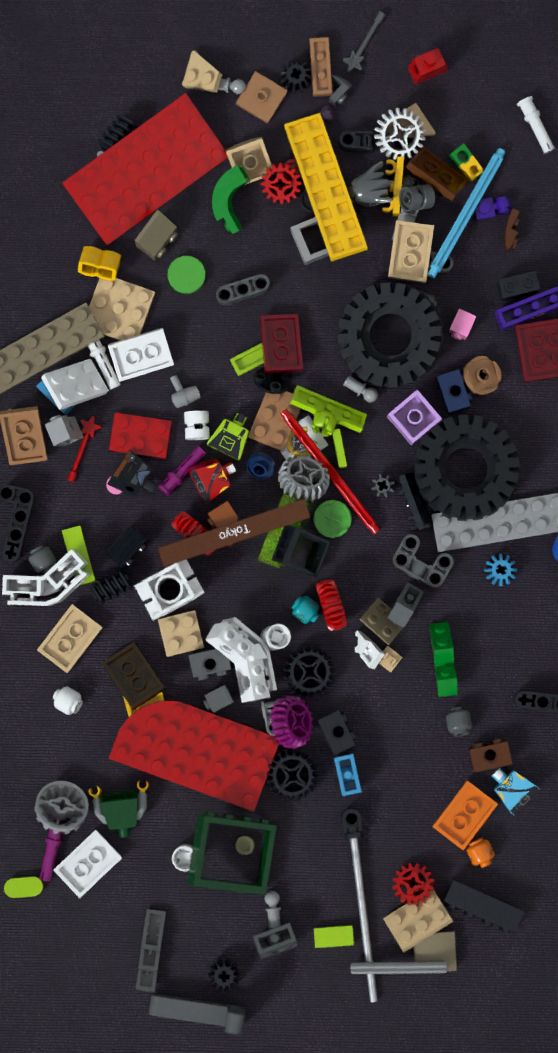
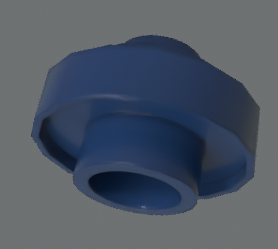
[247,452,275,479]

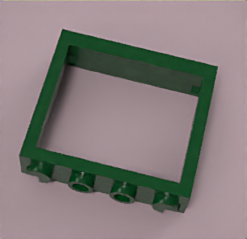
[187,812,277,895]

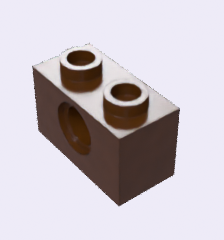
[468,738,512,772]

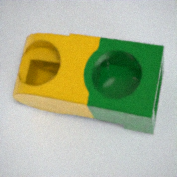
[448,143,484,182]

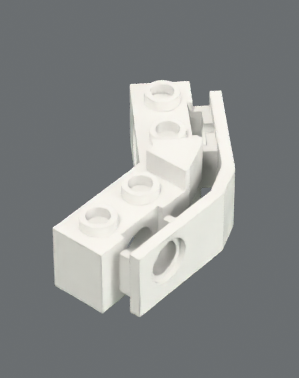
[2,549,91,606]
[206,617,277,703]

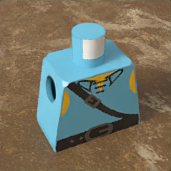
[491,768,539,815]

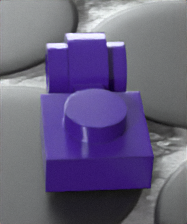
[475,196,511,221]

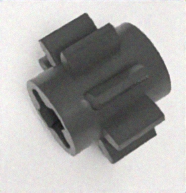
[371,474,395,498]

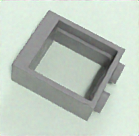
[290,217,329,265]

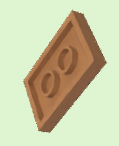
[248,391,301,452]
[0,406,48,465]

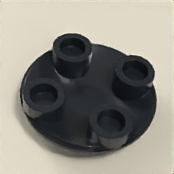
[254,368,292,394]

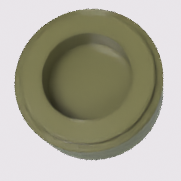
[235,835,255,855]

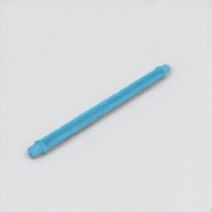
[428,148,506,278]

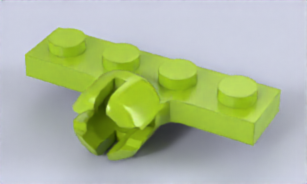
[290,385,367,437]

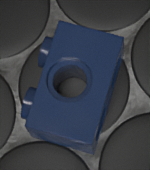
[436,369,472,415]

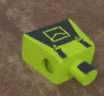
[207,413,249,462]

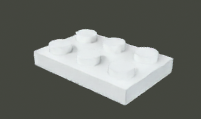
[108,328,174,382]
[41,359,109,410]
[54,830,123,898]

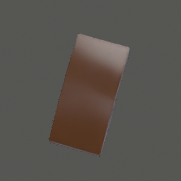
[504,209,521,252]

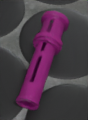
[157,446,206,497]
[39,821,63,882]

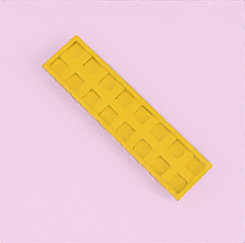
[284,113,368,261]

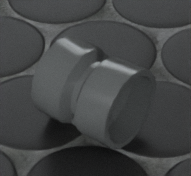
[399,184,435,212]

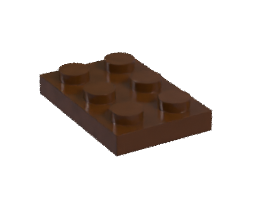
[406,146,469,201]

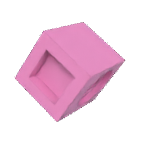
[448,309,476,340]

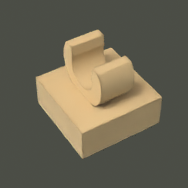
[379,646,403,673]

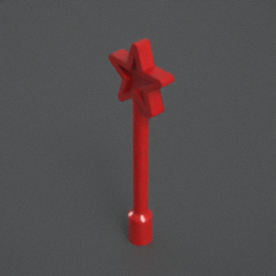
[67,416,101,482]

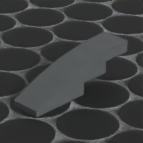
[135,909,166,993]

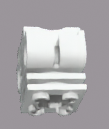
[135,559,204,620]

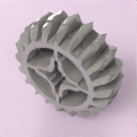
[278,454,330,502]

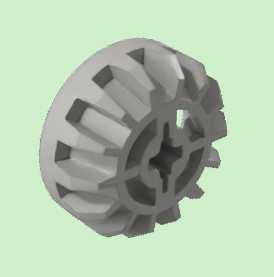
[34,781,88,834]

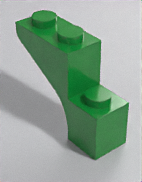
[429,622,458,697]

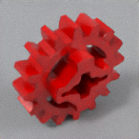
[260,162,302,204]
[392,863,435,906]

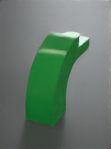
[212,164,251,234]

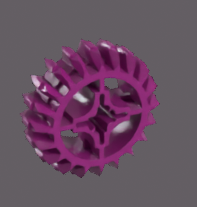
[269,696,314,748]

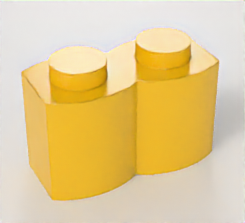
[78,246,121,281]

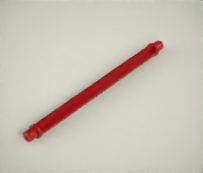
[280,408,380,534]

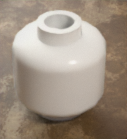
[53,686,83,715]

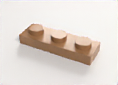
[310,37,332,96]

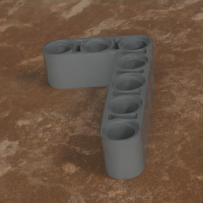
[149,994,246,1035]

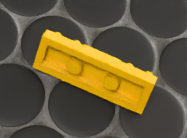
[382,156,404,217]

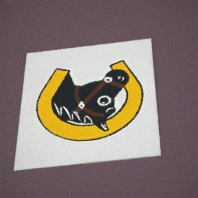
[280,415,328,461]

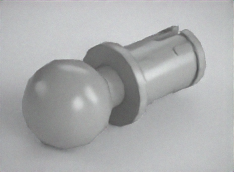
[218,78,246,94]
[343,375,378,402]
[265,891,281,928]

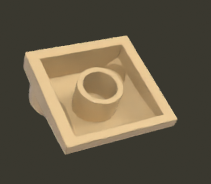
[226,137,274,185]

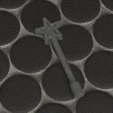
[343,11,386,72]

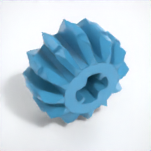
[484,554,517,586]

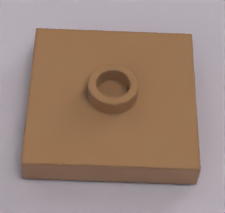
[236,71,288,124]

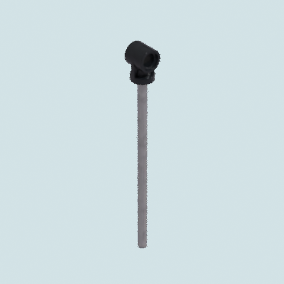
[341,807,378,1002]

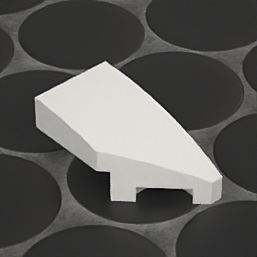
[355,630,385,669]

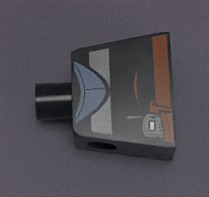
[107,449,157,496]

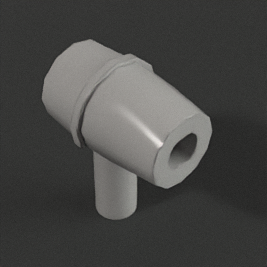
[170,375,200,408]

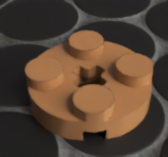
[463,356,501,395]

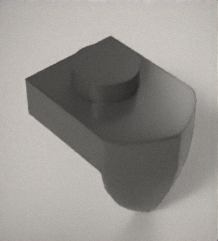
[329,75,353,107]

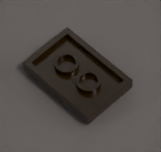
[102,642,166,711]

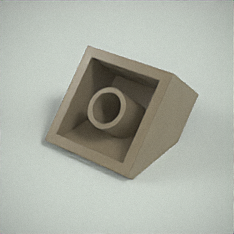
[135,210,178,260]

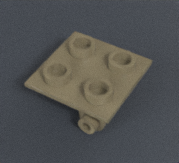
[359,597,403,645]

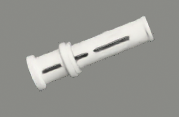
[517,96,555,154]
[88,340,121,390]

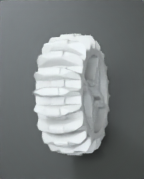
[374,108,426,160]

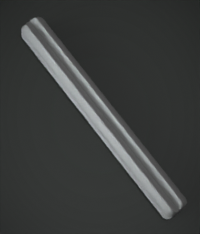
[351,962,447,974]

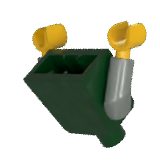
[89,781,148,837]

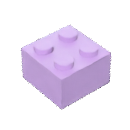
[387,390,442,446]

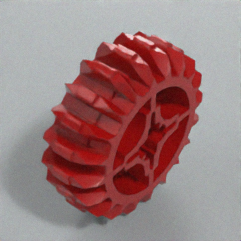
[172,512,216,556]
[316,579,347,631]

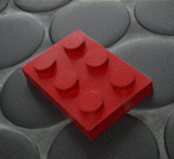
[109,413,172,459]

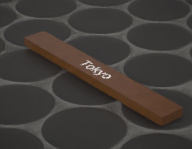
[157,499,310,567]

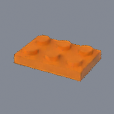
[432,781,498,850]

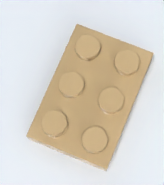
[388,220,434,283]
[37,604,103,673]
[383,891,453,952]

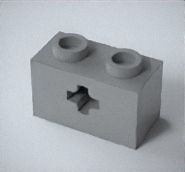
[45,415,84,446]

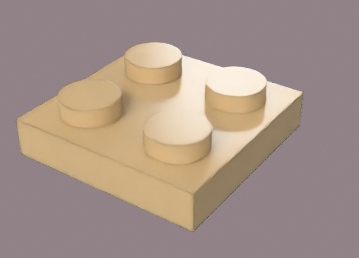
[158,610,204,657]

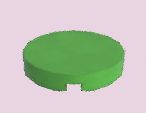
[168,256,205,294]
[313,500,352,538]

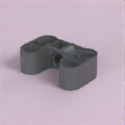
[392,534,453,588]

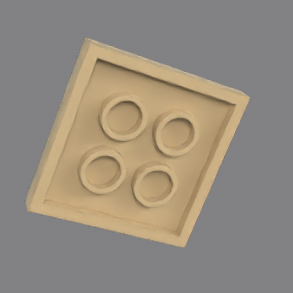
[89,278,155,341]

